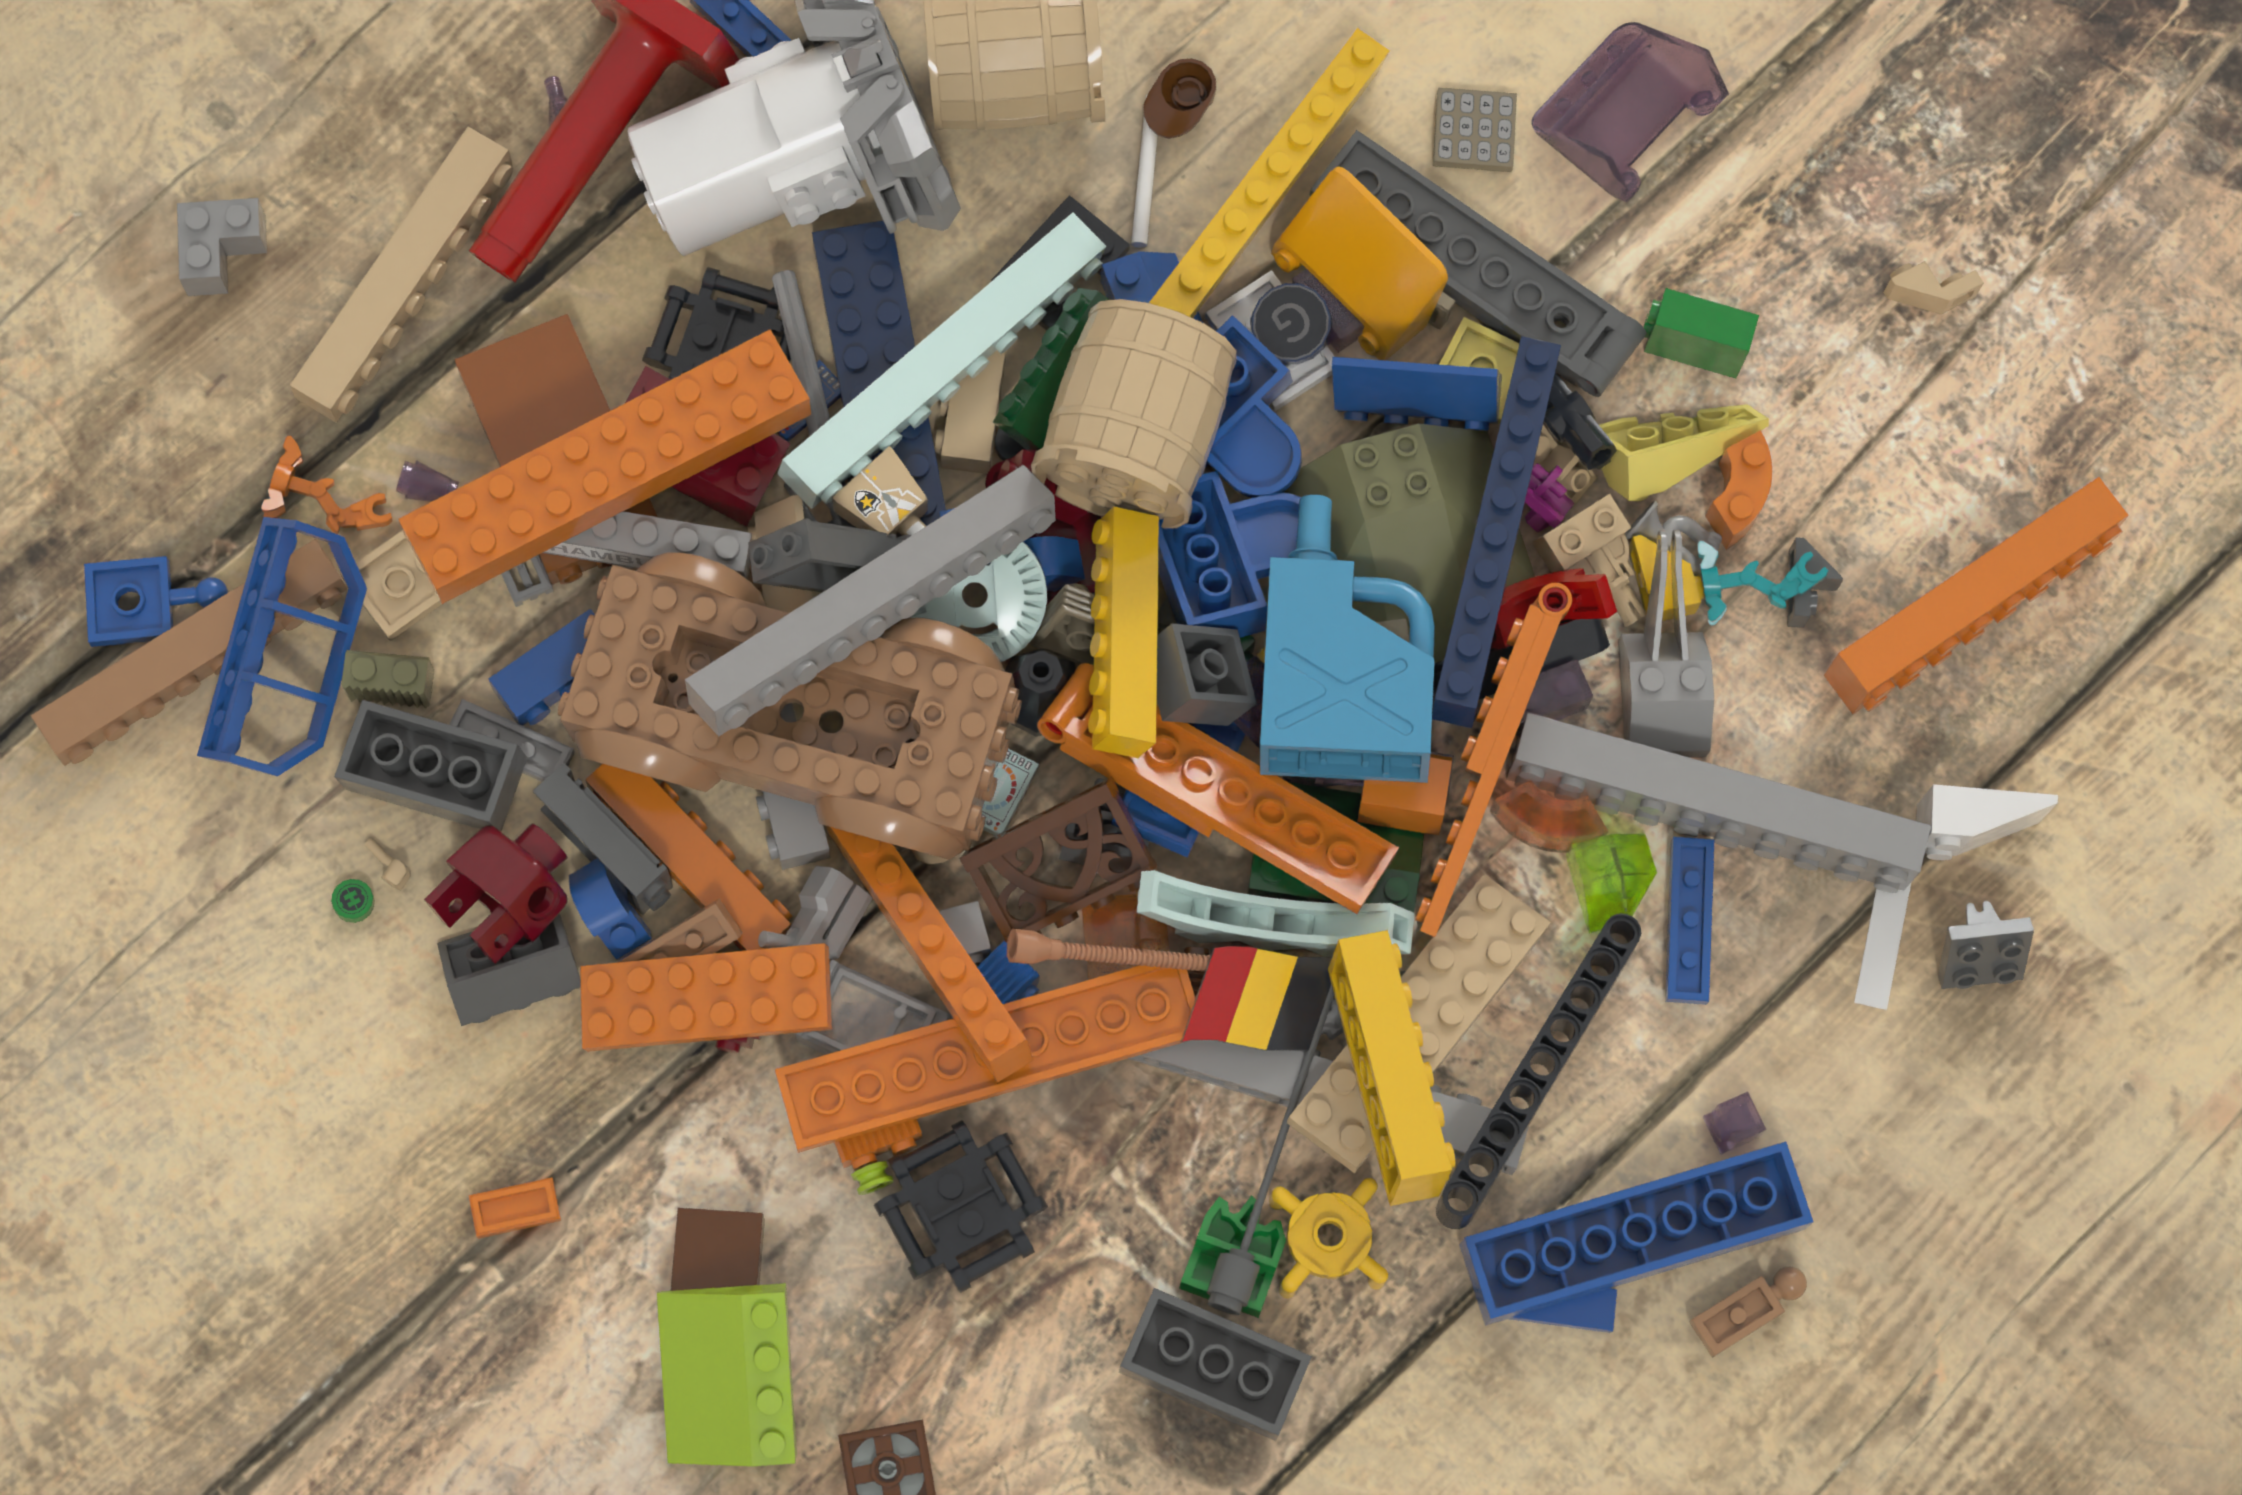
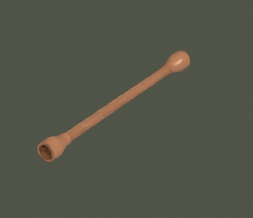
[1007,929,1211,971]

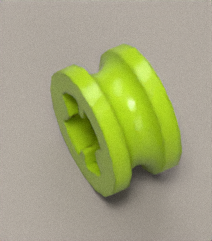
[851,1161,894,1195]

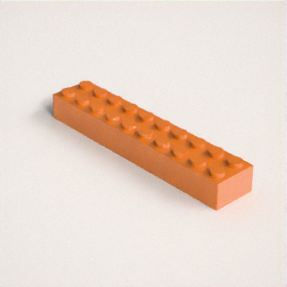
[398,329,811,604]

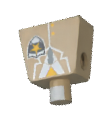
[832,446,928,538]

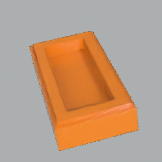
[468,1177,561,1239]

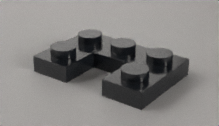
[991,195,1130,331]

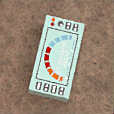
[981,749,1039,836]

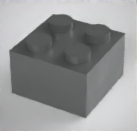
[1157,624,1257,726]

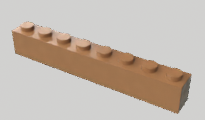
[31,539,347,766]

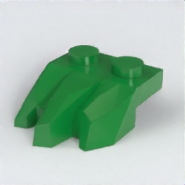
[1179,1195,1286,1318]

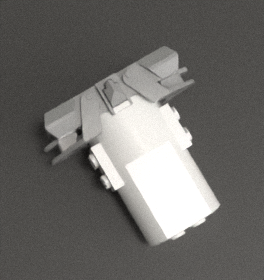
[628,0,961,256]

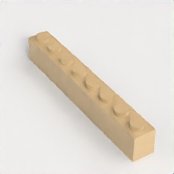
[290,127,513,423]

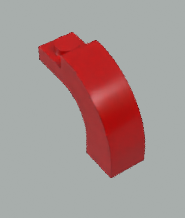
[1491,568,1617,648]

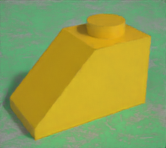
[1629,535,1704,621]

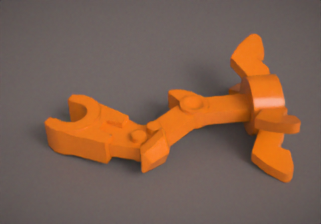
[261,436,393,534]

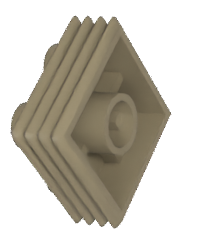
[1030,584,1095,665]

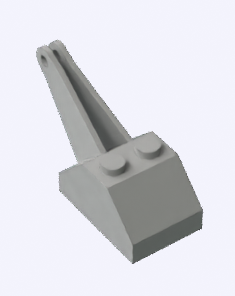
[1618,530,1714,757]

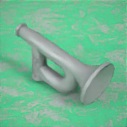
[1625,501,1723,592]

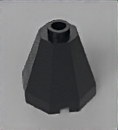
[1005,648,1076,737]

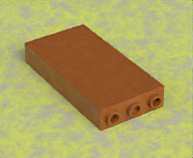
[454,314,657,585]

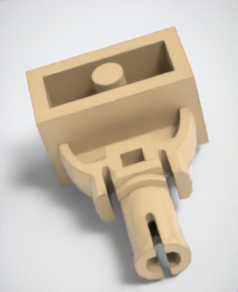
[1532,494,1647,627]

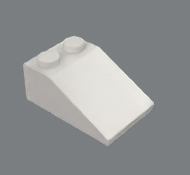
[1916,784,2058,860]

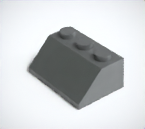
[437,913,581,1026]

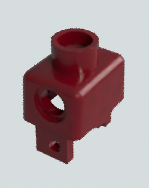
[424,823,568,964]

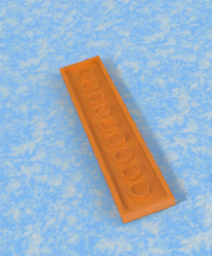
[775,965,1196,1153]

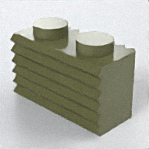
[341,650,434,709]

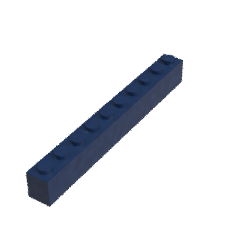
[1432,336,1561,728]

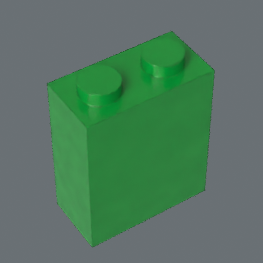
[1643,288,1759,379]

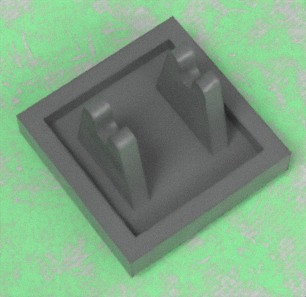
[1938,901,2034,989]

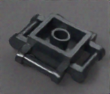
[642,267,791,380]
[873,1120,1048,1293]

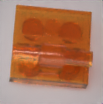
[1081,888,1170,980]

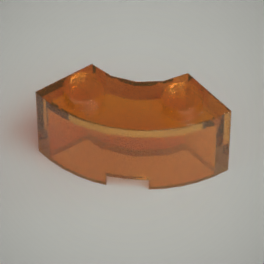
[1490,780,1609,853]

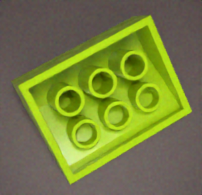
[657,1283,797,1467]

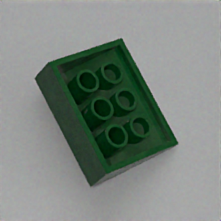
[1247,782,1424,913]

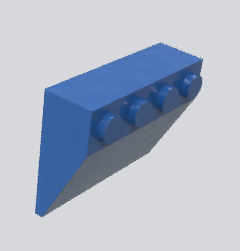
[1332,357,1502,431]

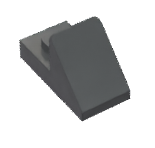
[1787,537,1843,628]

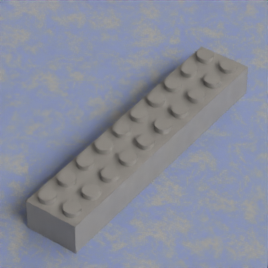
[1506,713,1932,893]

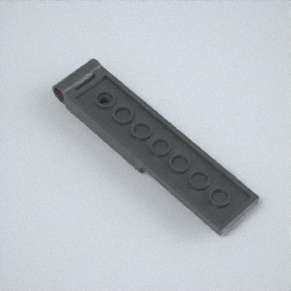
[1309,130,1647,397]

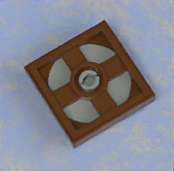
[838,1419,936,1495]

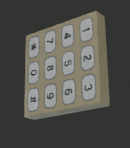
[1433,88,1517,172]

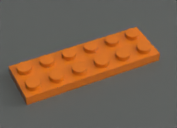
[580,943,832,1052]

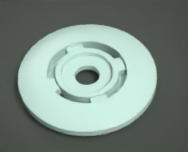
[909,542,1047,662]

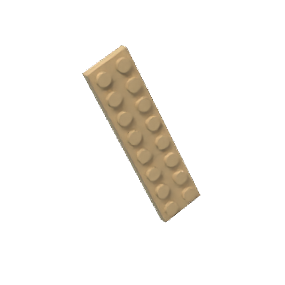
[1287,874,1551,1173]

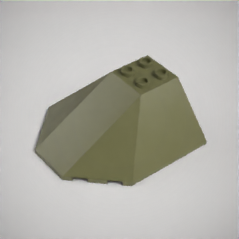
[1282,423,1535,663]

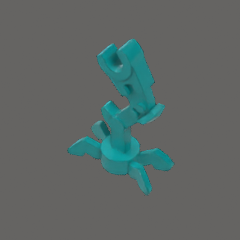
[1697,541,1828,626]

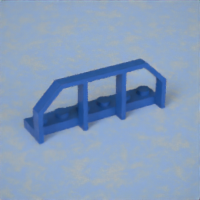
[197,517,367,776]

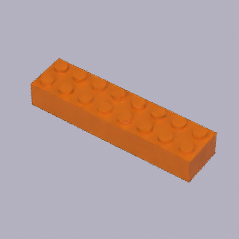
[1824,477,2129,714]

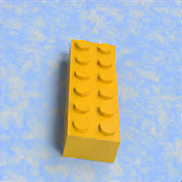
[1328,930,1455,1206]

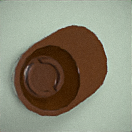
[1144,58,1217,139]

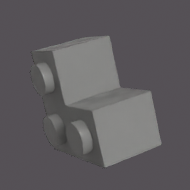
[177,198,267,296]

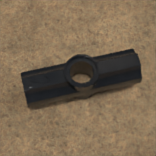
[1544,372,1617,470]

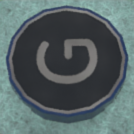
[1251,283,1332,364]

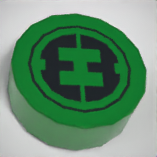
[331,879,375,923]

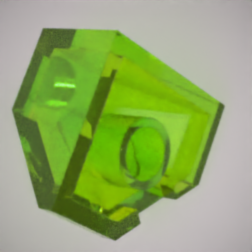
[1566,834,1657,934]

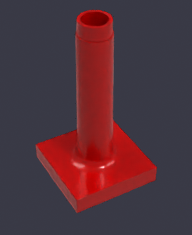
[469,0,739,283]

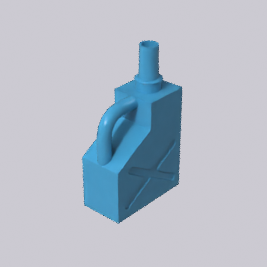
[1260,495,1435,783]

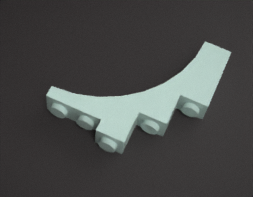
[1137,870,1415,957]

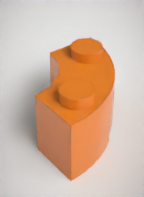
[1705,430,1772,550]

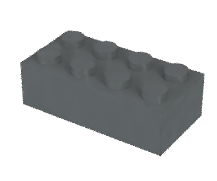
[334,700,528,831]
[1119,1288,1312,1441]

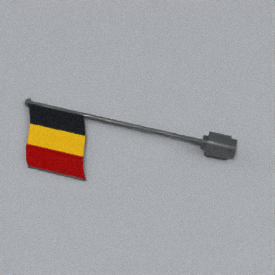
[1180,946,1334,1315]

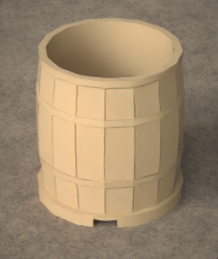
[923,0,1105,130]
[1031,299,1236,529]

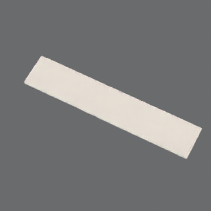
[1854,883,1911,1010]

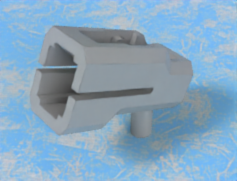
[758,866,872,961]

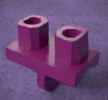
[1525,463,1575,532]

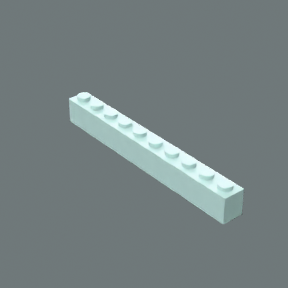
[778,213,1106,509]

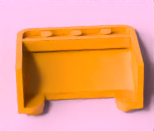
[1271,167,1448,361]

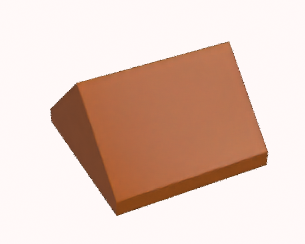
[1357,754,1453,835]

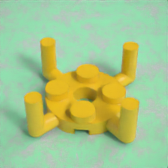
[1269,1177,1388,1299]

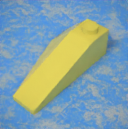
[1599,404,1769,501]

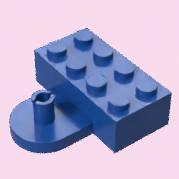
[1205,315,1302,498]
[1158,471,1301,637]

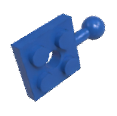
[84,556,228,647]

